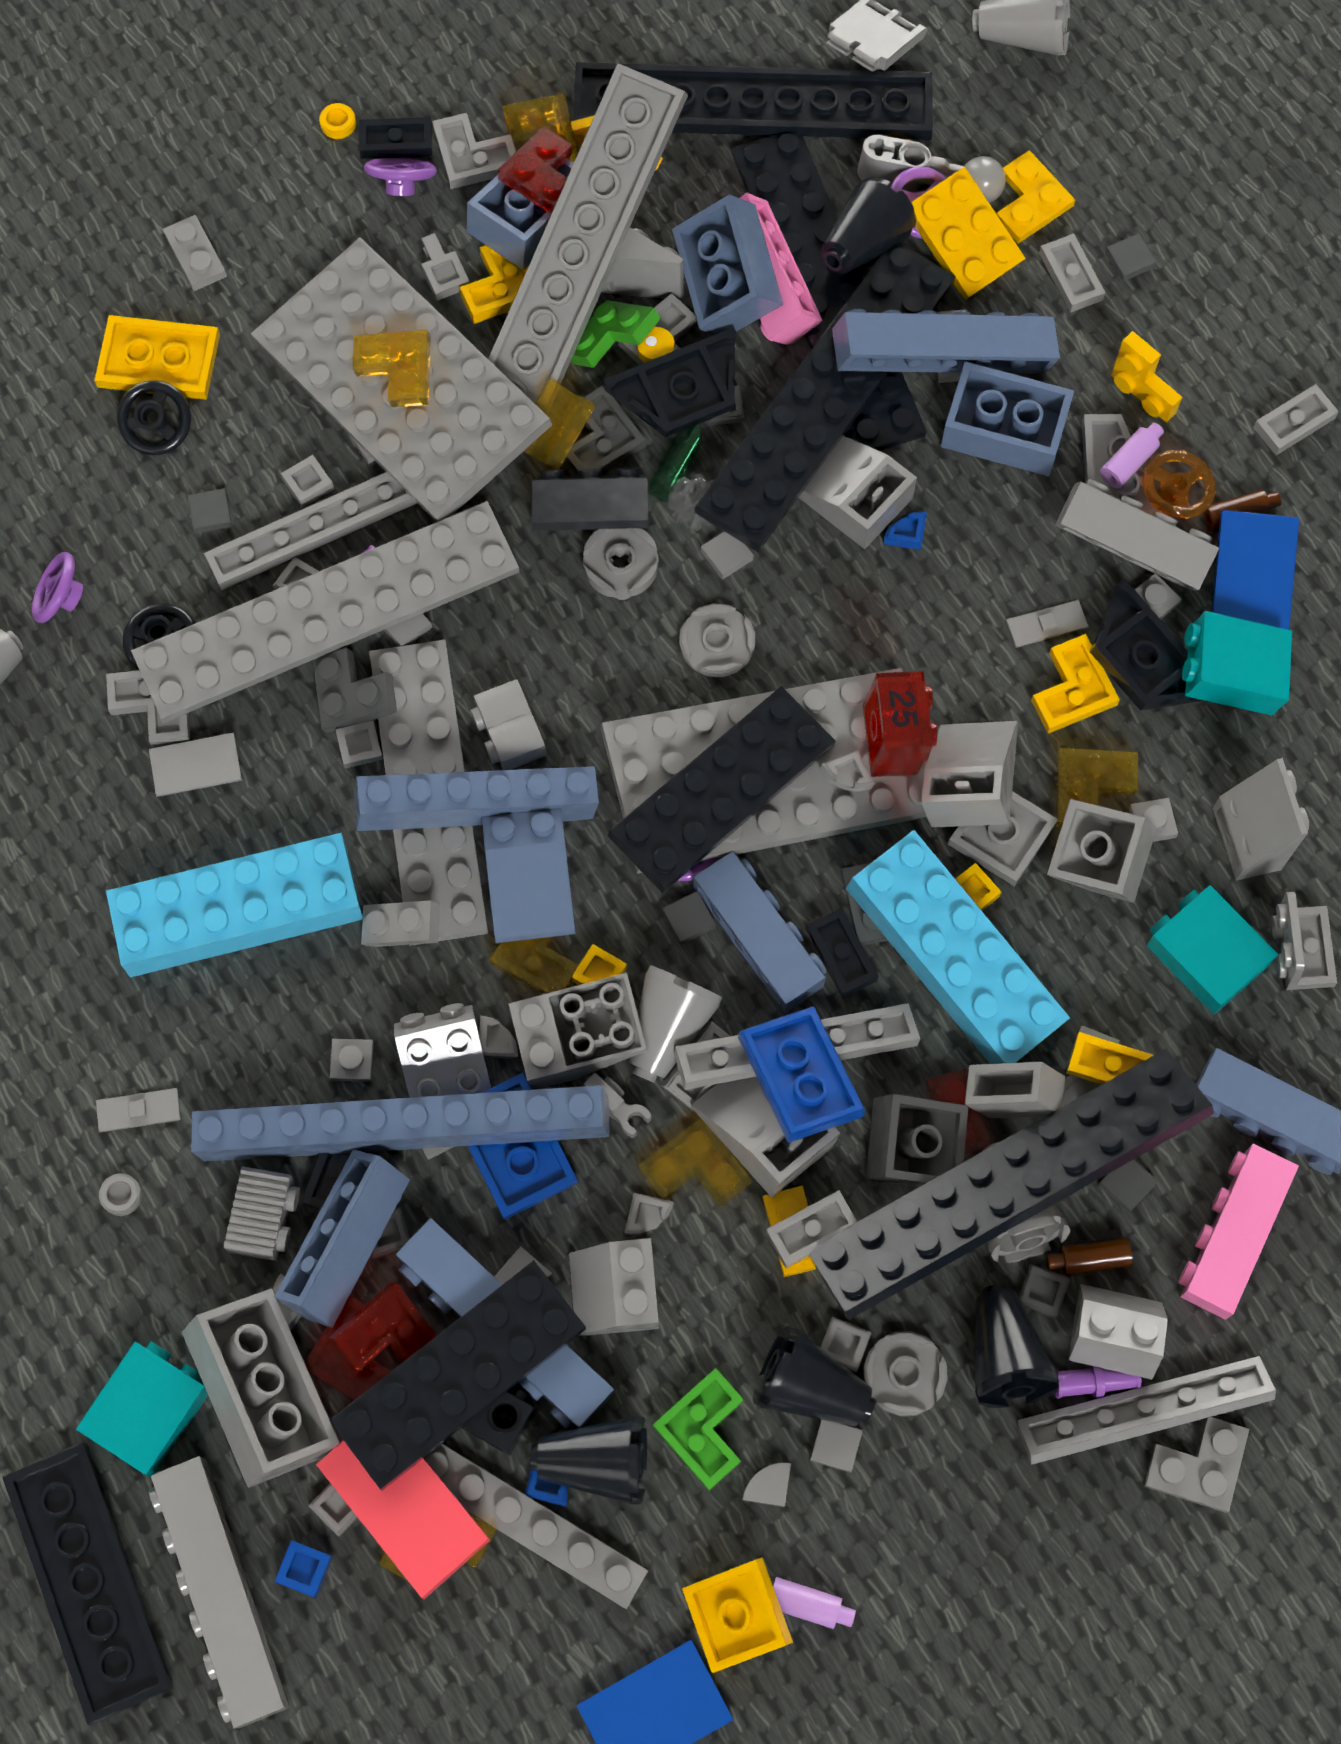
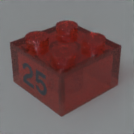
[862,671,937,777]

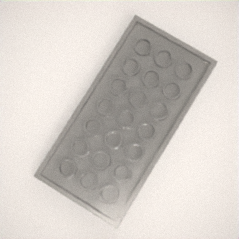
[251,237,553,522]
[601,668,928,874]

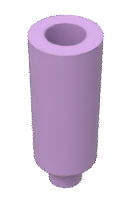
[1100,423,1164,489]
[773,1577,856,1629]

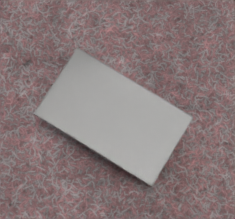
[149,733,242,797]

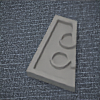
[1082,414,1165,517]

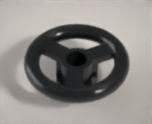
[117,380,191,455]
[123,603,196,669]

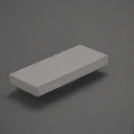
[1006,600,1089,648]
[96,1088,181,1133]

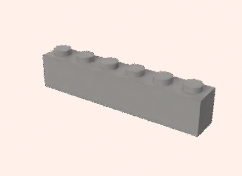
[149,1456,289,1728]

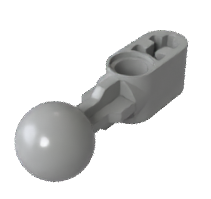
[857,135,1006,203]

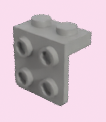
[1271,892,1337,990]
[394,1003,491,1098]

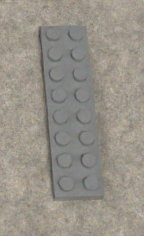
[369,640,488,946]

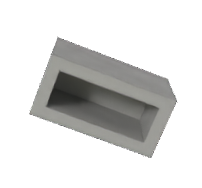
[965,1062,1065,1118]

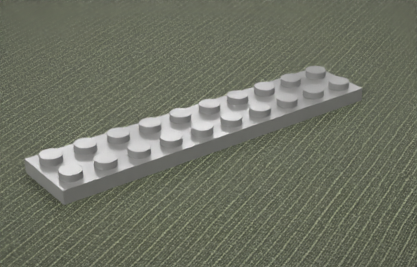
[488,63,688,445]
[131,501,519,723]

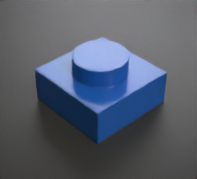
[274,1540,333,1598]

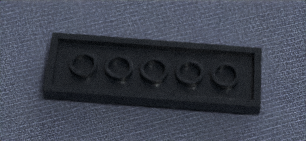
[608,686,836,894]
[329,1260,586,1491]
[2,1442,174,1725]

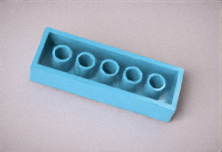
[845,830,1070,1064]
[106,833,363,977]

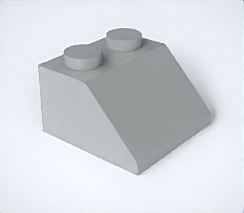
[1047,799,1157,903]
[569,1238,659,1336]
[1069,1284,1168,1380]

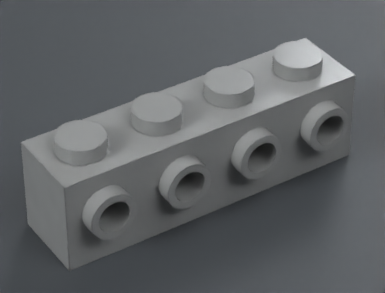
[1055,479,1219,591]

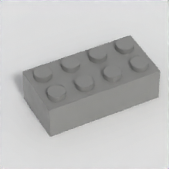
[182,1288,339,1488]

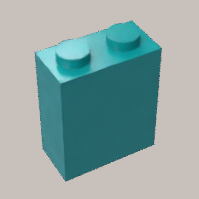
[1182,611,1292,716]
[1147,885,1279,1015]
[76,1341,208,1477]

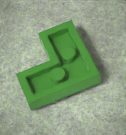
[571,300,661,368]
[652,1368,744,1491]

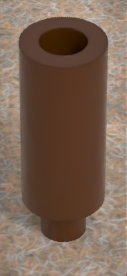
[1203,490,1282,533]
[1046,1237,1132,1275]

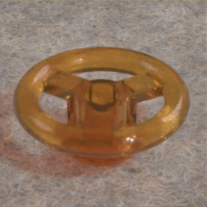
[1142,450,1216,519]

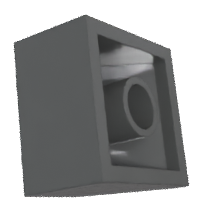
[866,1094,969,1186]

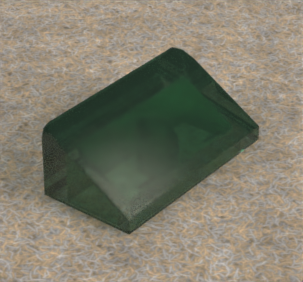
[647,425,702,503]

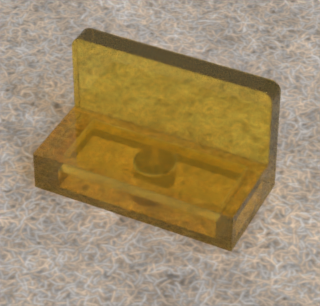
[523,379,596,470]

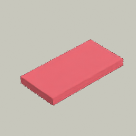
[316,1440,491,1599]

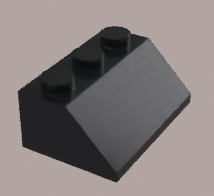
[532,468,648,531]

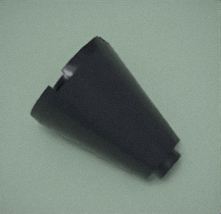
[821,177,916,274]
[975,1284,1059,1408]
[753,1326,876,1427]
[530,1417,648,1505]

